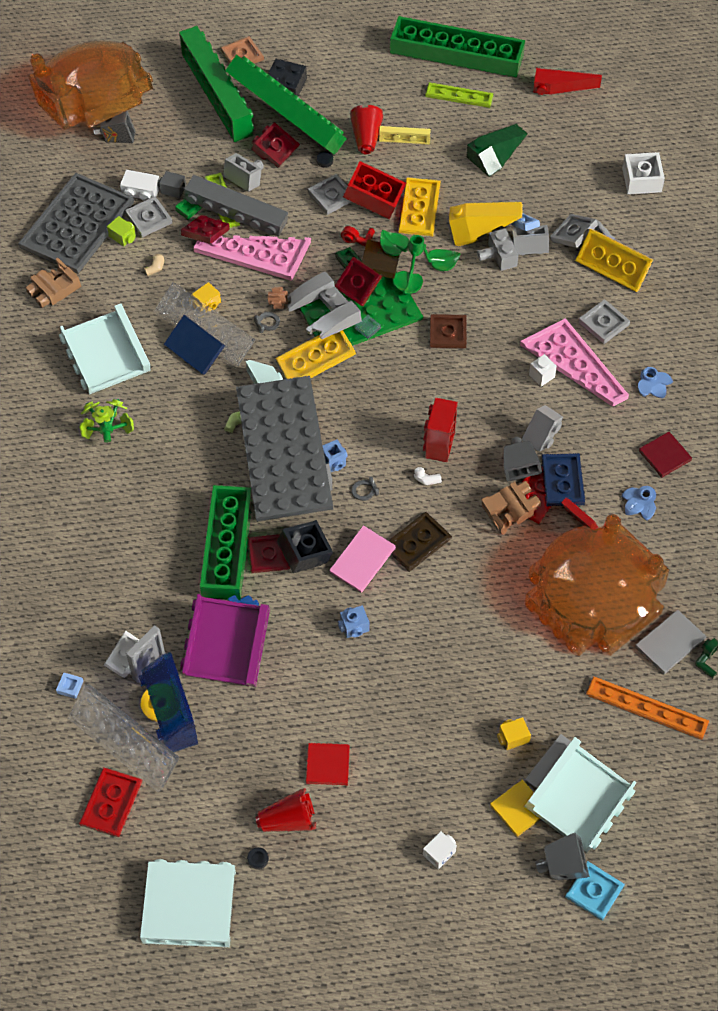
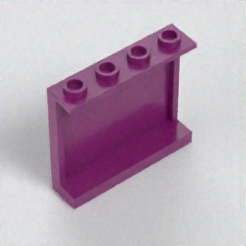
[180,594,270,687]

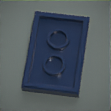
[164,315,225,375]
[541,453,585,506]

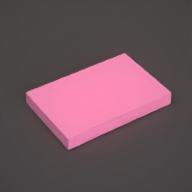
[329,525,395,593]

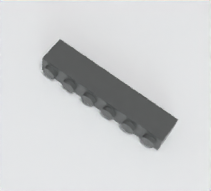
[184,175,288,236]

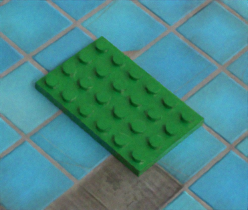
[299,271,423,346]

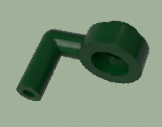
[695,638,718,679]

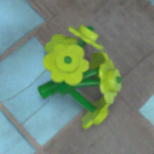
[80,399,134,443]

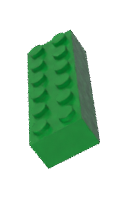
[200,485,253,601]

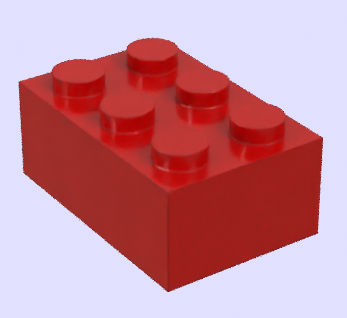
[343,161,406,220]
[423,397,458,462]

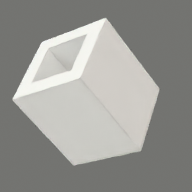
[529,354,557,386]
[423,832,457,869]

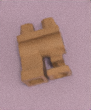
[26,258,82,308]
[481,481,541,535]

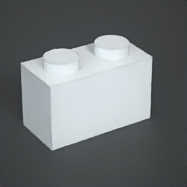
[120,170,160,201]

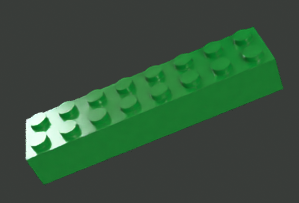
[390,16,526,78]
[179,26,254,143]
[225,54,347,155]

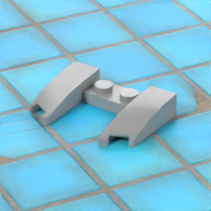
[287,271,362,339]

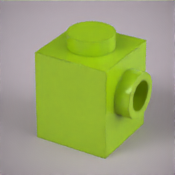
[107,216,136,246]

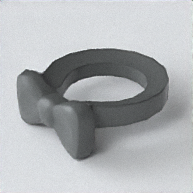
[254,312,280,333]
[352,476,379,501]

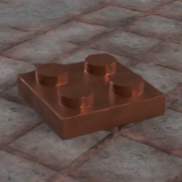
[430,314,467,348]

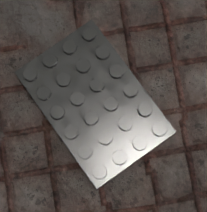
[18,173,134,274]

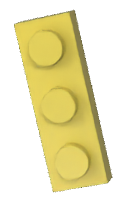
[379,126,431,144]

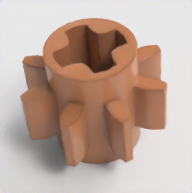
[268,287,288,309]

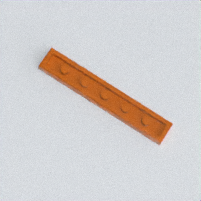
[586,676,709,740]

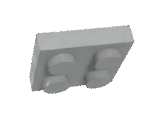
[308,174,351,215]
[125,196,172,237]
[550,214,598,247]
[579,299,630,344]

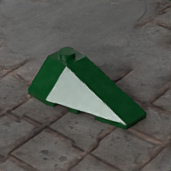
[466,124,528,177]

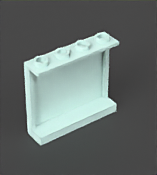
[59,304,151,395]
[524,737,637,852]
[140,859,236,947]

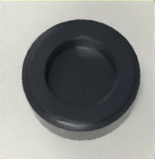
[317,151,334,168]
[247,847,269,870]

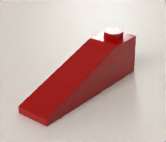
[533,68,602,95]

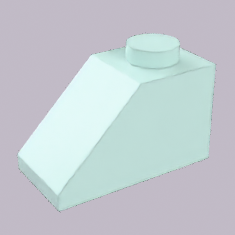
[246,360,283,384]

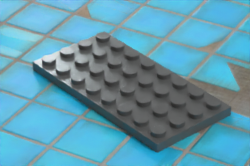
[236,376,334,522]

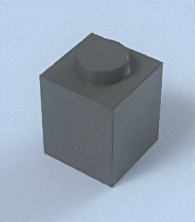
[158,171,186,199]

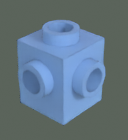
[322,439,348,472]
[338,605,369,638]

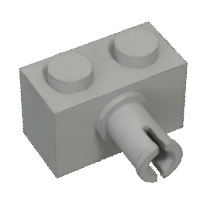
[223,153,263,192]
[512,225,549,255]
[477,228,519,271]
[522,405,563,452]

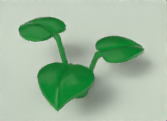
[380,230,461,294]

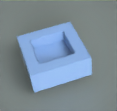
[56,673,83,699]

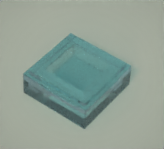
[355,315,381,339]

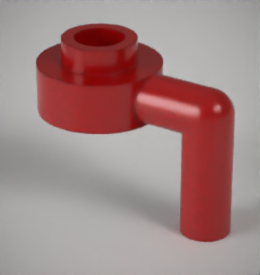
[341,226,375,246]

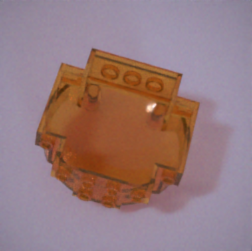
[28,40,153,130]
[525,514,670,656]

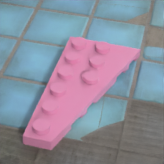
[194,236,311,281]
[520,318,629,407]

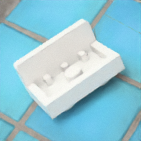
[104,631,139,678]

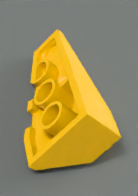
[449,202,523,246]

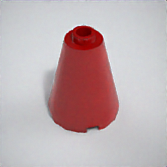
[350,105,384,155]
[256,788,316,832]

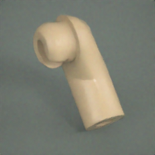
[144,254,165,276]

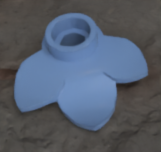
[638,367,673,398]
[622,486,656,520]

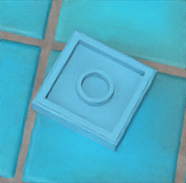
[565,861,625,921]

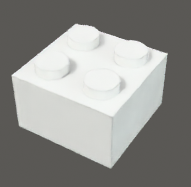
[623,152,665,194]

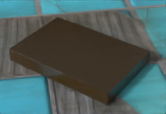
[362,240,400,279]
[388,512,452,572]

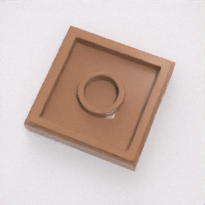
[220,36,264,64]

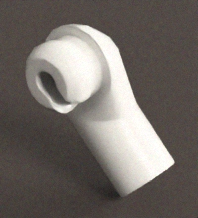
[414,467,442,485]

